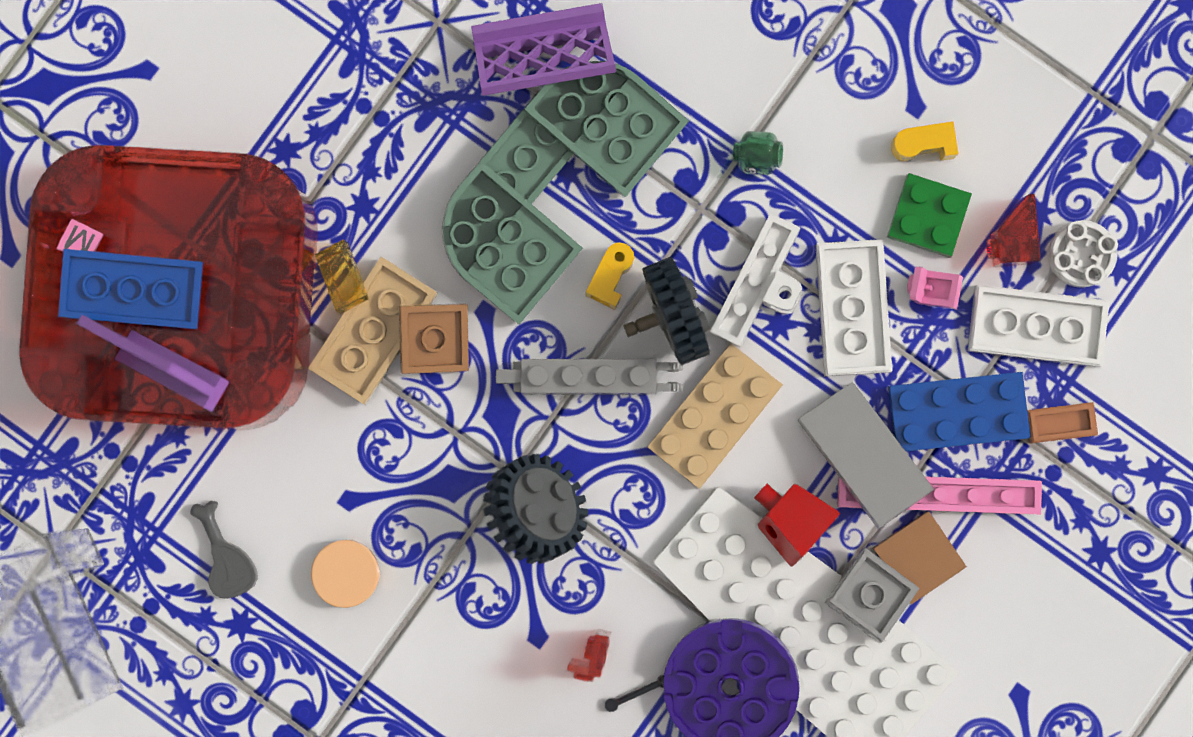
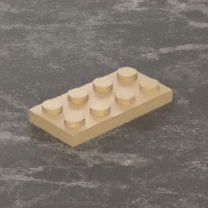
[308,257,438,405]
[647,343,783,489]

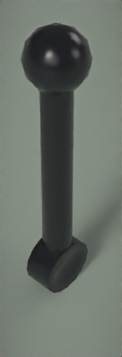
[605,675,664,712]

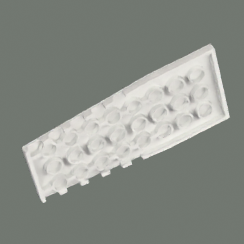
[654,487,959,737]

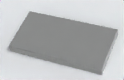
[798,382,934,529]

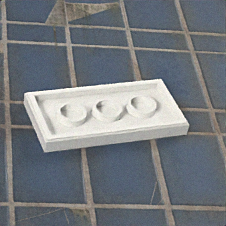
[815,239,892,376]
[968,285,1109,367]

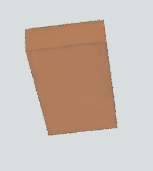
[1027,402,1098,444]

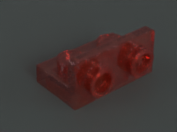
[567,629,612,682]

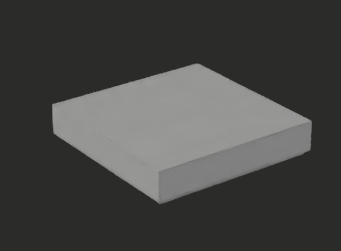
[824,548,920,643]

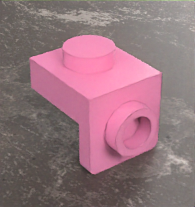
[907,266,963,310]

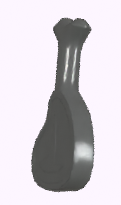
[190,500,258,599]

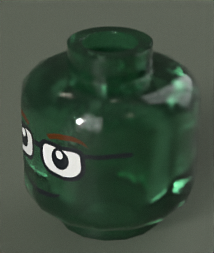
[733,131,783,175]

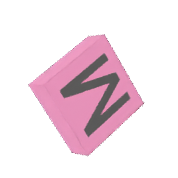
[56,219,104,252]

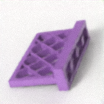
[471,3,616,96]
[77,315,229,412]

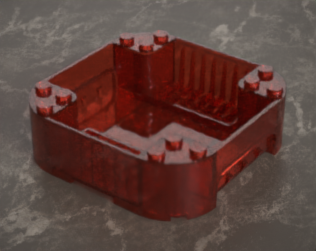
[19,145,318,430]

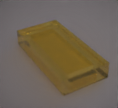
[315,239,369,314]

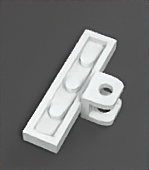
[710,213,802,348]

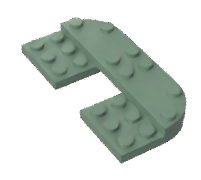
[442,61,689,325]

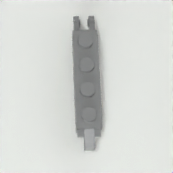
[496,359,683,395]

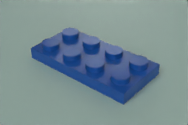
[58,249,203,329]
[888,372,1031,451]

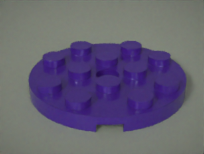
[664,618,800,737]

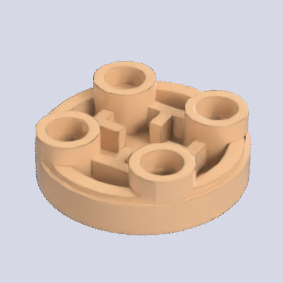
[311,540,380,608]

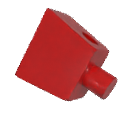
[754,483,841,567]

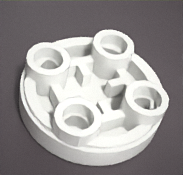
[1048,220,1118,288]

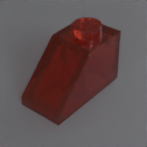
[986,194,1041,267]

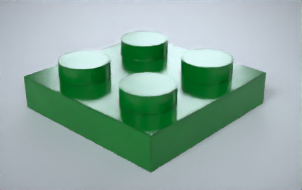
[887,173,972,258]

